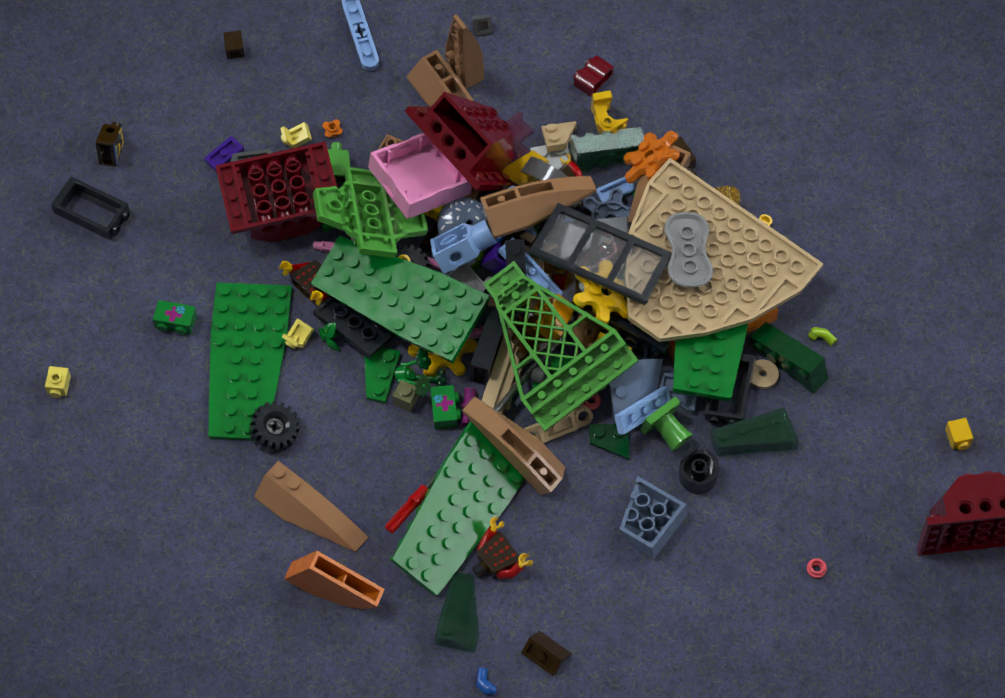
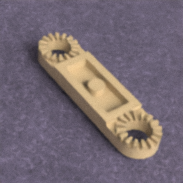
[524,406,593,443]

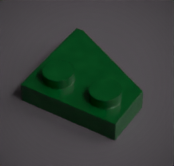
[589,424,629,460]

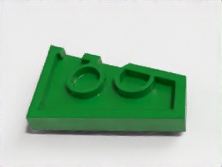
[364,347,401,404]

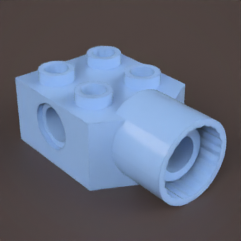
[430,219,498,274]

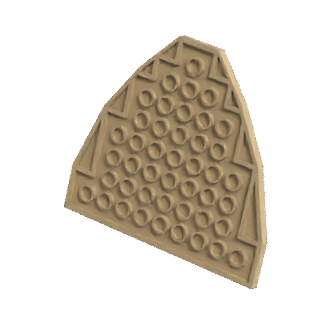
[624,158,823,342]

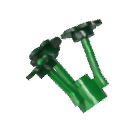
[395,348,447,397]

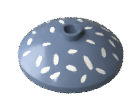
[437,197,486,235]

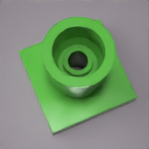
[640,396,693,452]

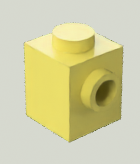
[45,366,71,398]

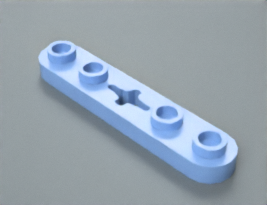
[342,0,379,71]

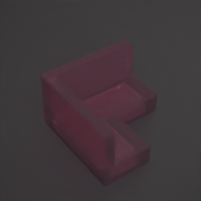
[506,111,533,161]

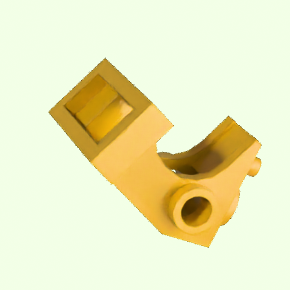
[591,90,628,140]

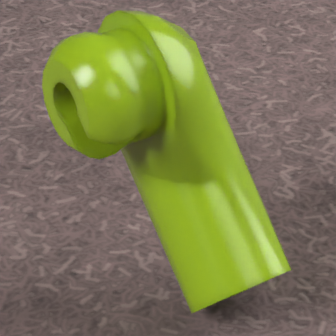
[808,327,838,346]

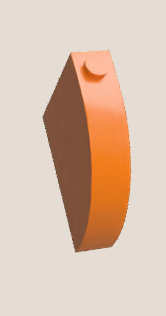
[284,551,385,609]

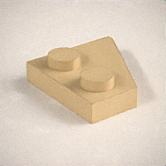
[541,121,577,152]

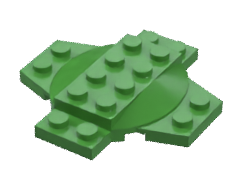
[313,167,428,258]

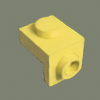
[280,122,312,148]
[282,318,314,349]

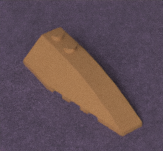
[254,461,369,552]

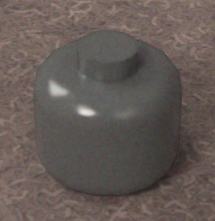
[531,364,552,384]

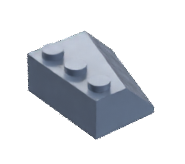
[608,359,663,424]
[619,476,687,560]

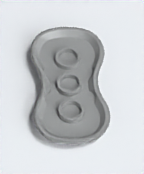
[664,212,713,287]

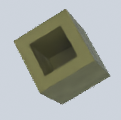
[392,380,419,413]

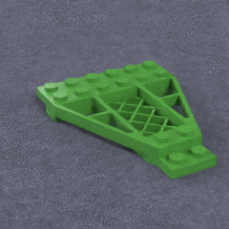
[483,261,639,432]

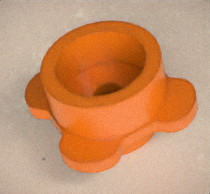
[322,119,343,138]

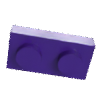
[204,136,244,173]

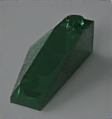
[435,572,479,653]

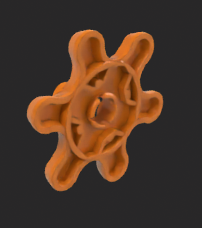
[624,131,680,184]

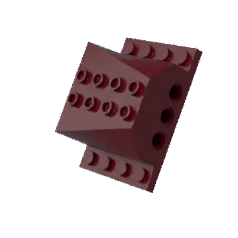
[404,91,513,190]
[215,141,337,243]
[917,471,1005,556]

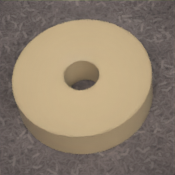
[752,359,779,390]

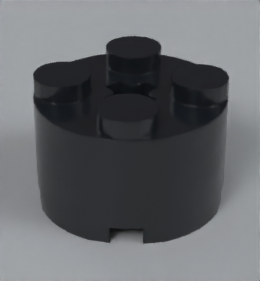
[679,448,719,494]

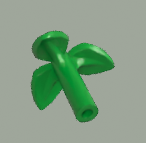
[319,322,350,352]

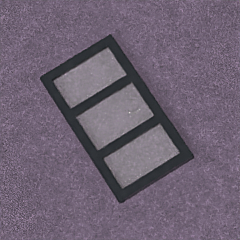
[529,203,672,305]

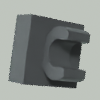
[472,14,492,36]

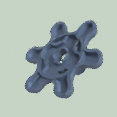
[583,188,631,219]

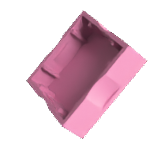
[368,132,472,219]

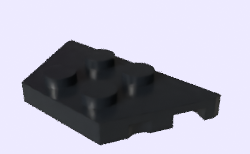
[606,313,669,360]

